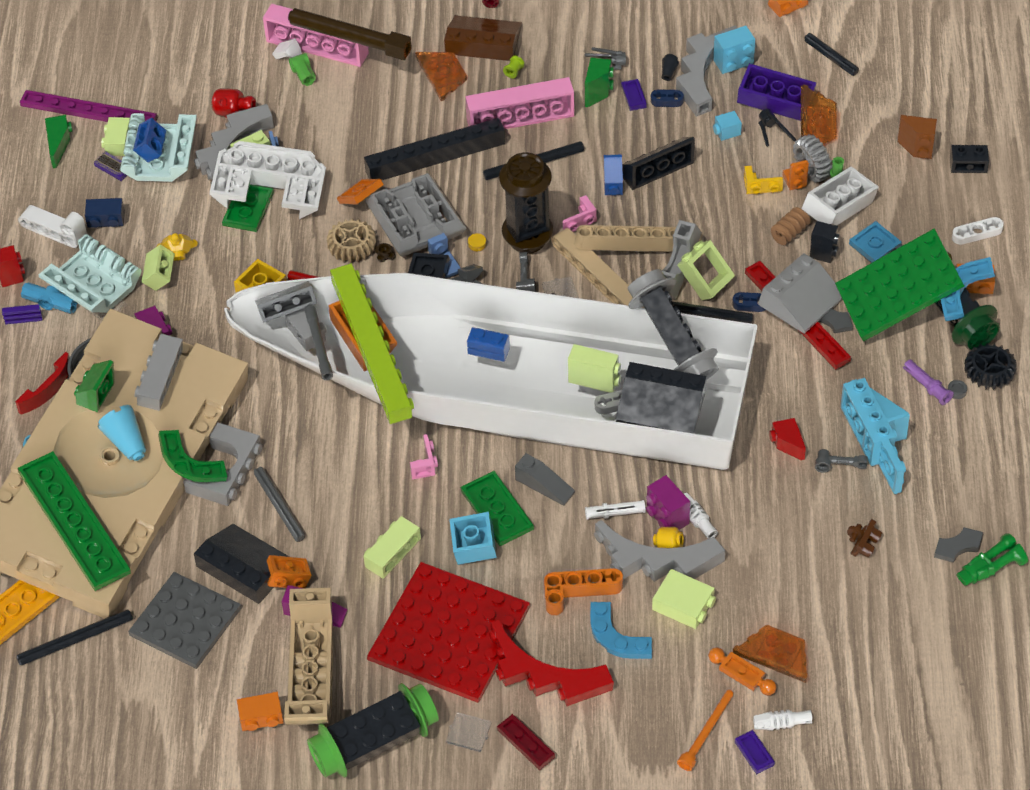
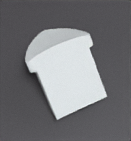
[272,38,302,59]

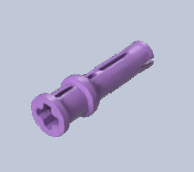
[903,359,953,405]

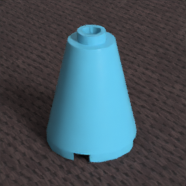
[97,405,146,461]

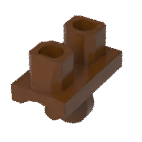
[847,519,883,558]

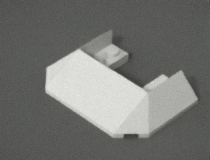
[210,141,326,219]

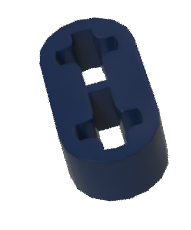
[650,89,684,107]
[732,292,766,312]

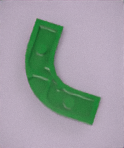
[158,430,227,482]

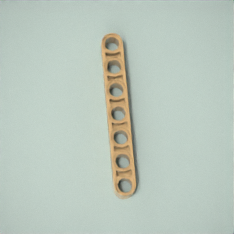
[574,225,702,252]
[551,228,644,308]

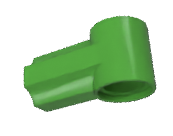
[289,53,316,86]

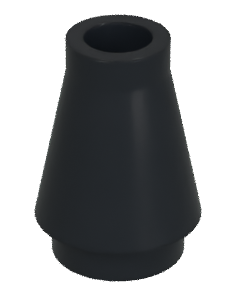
[661,54,679,81]

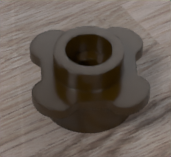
[374,243,395,261]

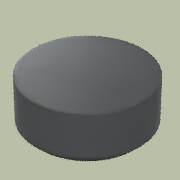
[948,380,967,399]

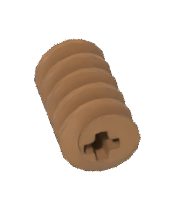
[771,207,811,245]

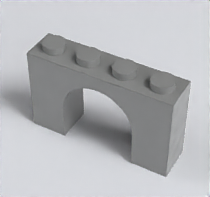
[183,422,262,506]

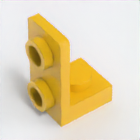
[744,166,783,194]

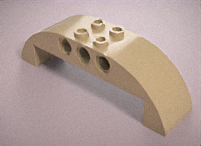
[284,588,333,725]

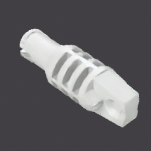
[684,493,718,539]
[753,710,812,730]

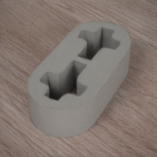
[594,390,622,414]

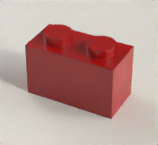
[0,245,25,288]

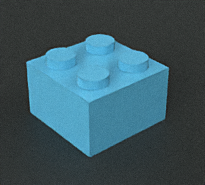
[713,26,755,74]
[450,512,497,565]

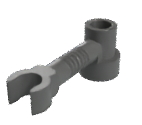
[516,252,536,292]
[815,449,868,473]

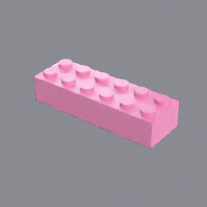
[263,4,369,67]
[465,77,574,129]

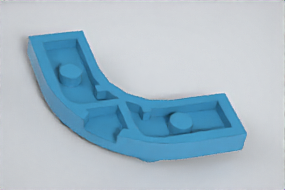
[941,257,995,321]
[590,602,652,659]

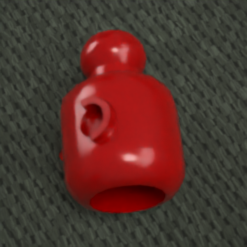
[211,88,256,118]

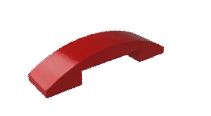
[15,352,70,415]

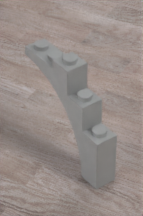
[676,25,737,117]
[194,104,274,184]
[594,520,725,582]

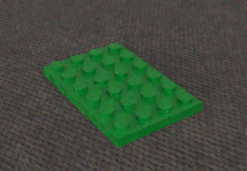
[835,228,965,342]

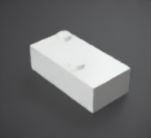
[802,166,879,225]

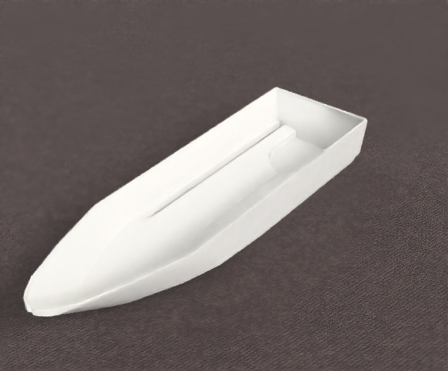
[224,273,757,470]

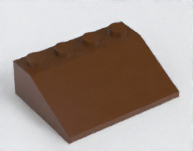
[444,15,522,61]

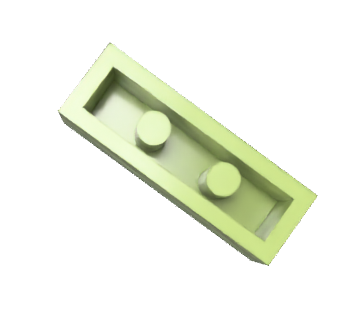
[364,516,421,579]

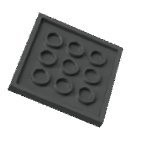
[128,572,242,669]

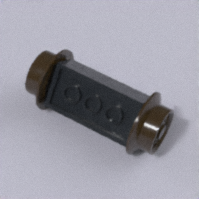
[499,152,553,254]

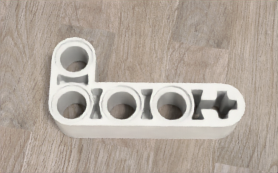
[18,205,87,248]

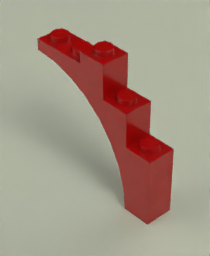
[488,620,614,707]

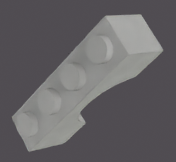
[662,220,702,299]

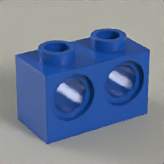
[133,118,166,162]

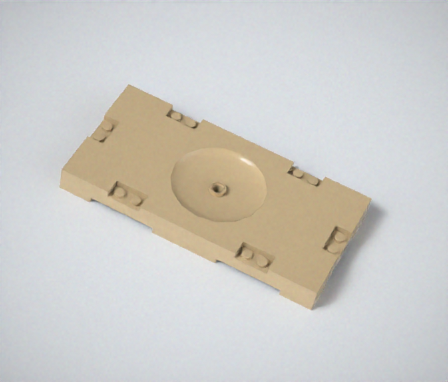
[0,309,248,619]

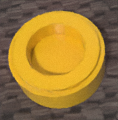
[468,233,486,251]

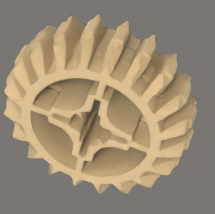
[327,218,376,263]

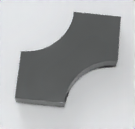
[818,309,853,333]
[934,527,983,563]

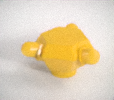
[156,233,198,261]

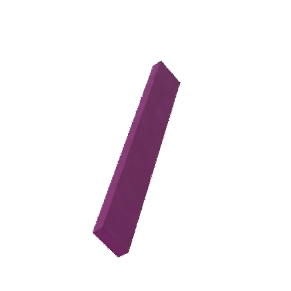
[20,90,158,122]

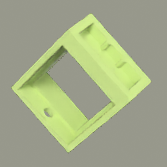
[677,240,735,300]

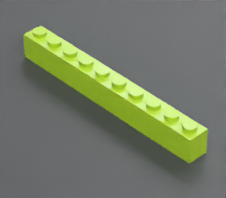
[330,263,414,424]

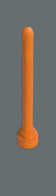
[677,690,733,771]

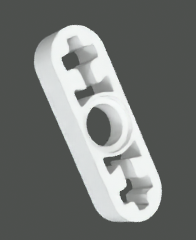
[952,217,1003,245]

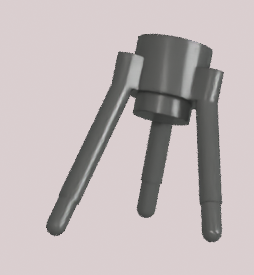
[585,47,626,70]

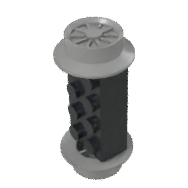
[628,269,719,379]

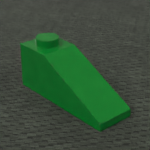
[45,115,73,169]

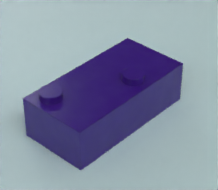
[737,63,817,122]

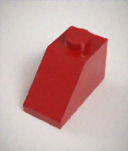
[769,418,806,460]

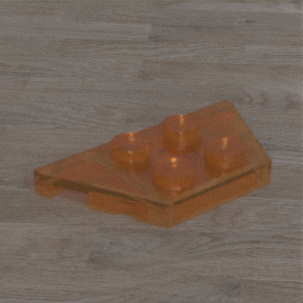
[415,52,467,101]
[801,85,837,145]
[733,625,807,683]

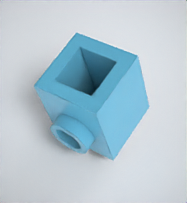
[713,111,742,141]

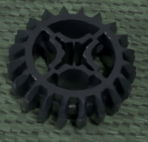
[964,342,1017,390]

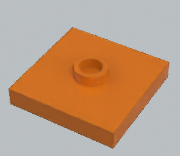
[337,179,384,204]

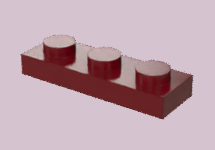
[497,714,555,771]

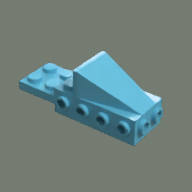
[841,378,910,494]

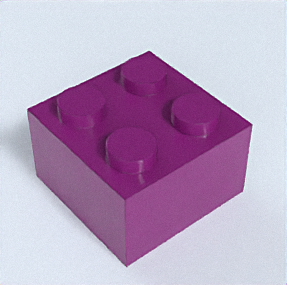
[646,475,690,530]

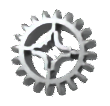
[793,134,832,183]

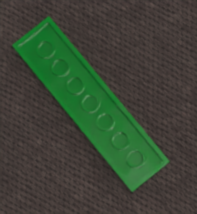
[18,451,131,591]

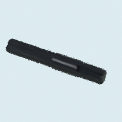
[804,33,859,76]

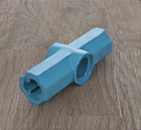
[21,282,78,314]

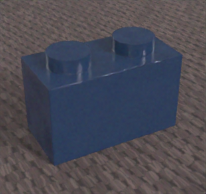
[85,198,125,228]

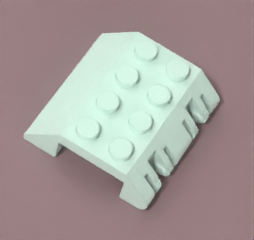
[120,113,197,182]
[38,234,141,313]

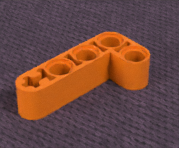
[544,568,623,615]

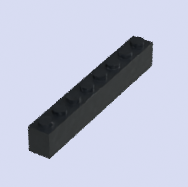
[364,118,505,180]

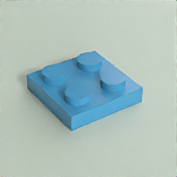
[849,221,902,263]

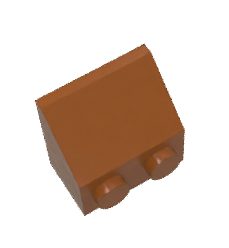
[897,115,937,159]

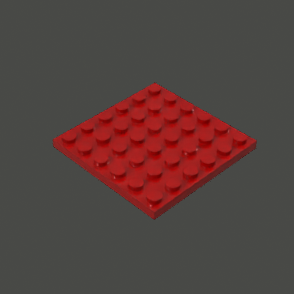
[367,562,530,703]

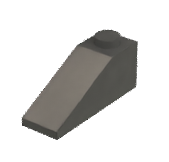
[515,453,575,506]

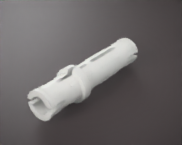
[585,500,646,520]

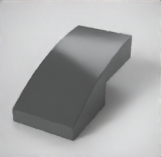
[450,264,483,282]

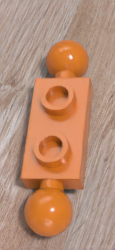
[708,647,776,696]

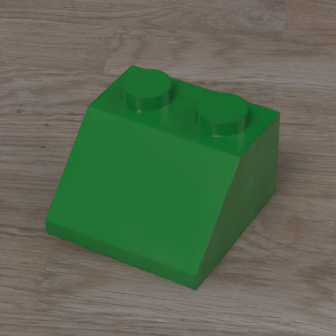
[585,57,614,107]
[74,360,115,412]

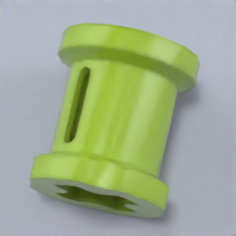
[503,55,524,79]

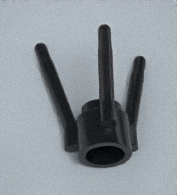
[758,109,796,147]

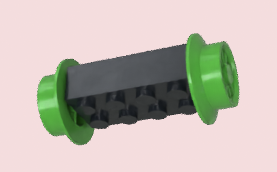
[307,683,439,778]

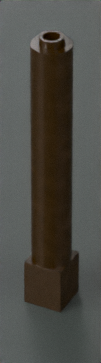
[288,8,412,61]

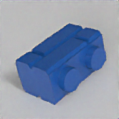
[467,327,510,362]

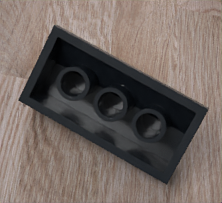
[622,137,695,190]

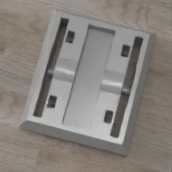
[365,173,466,257]

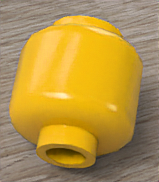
[653,527,684,548]

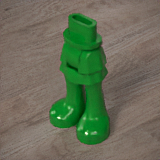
[956,533,1028,586]

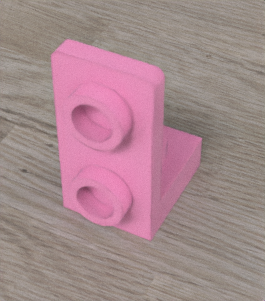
[563,195,597,232]
[410,434,438,480]

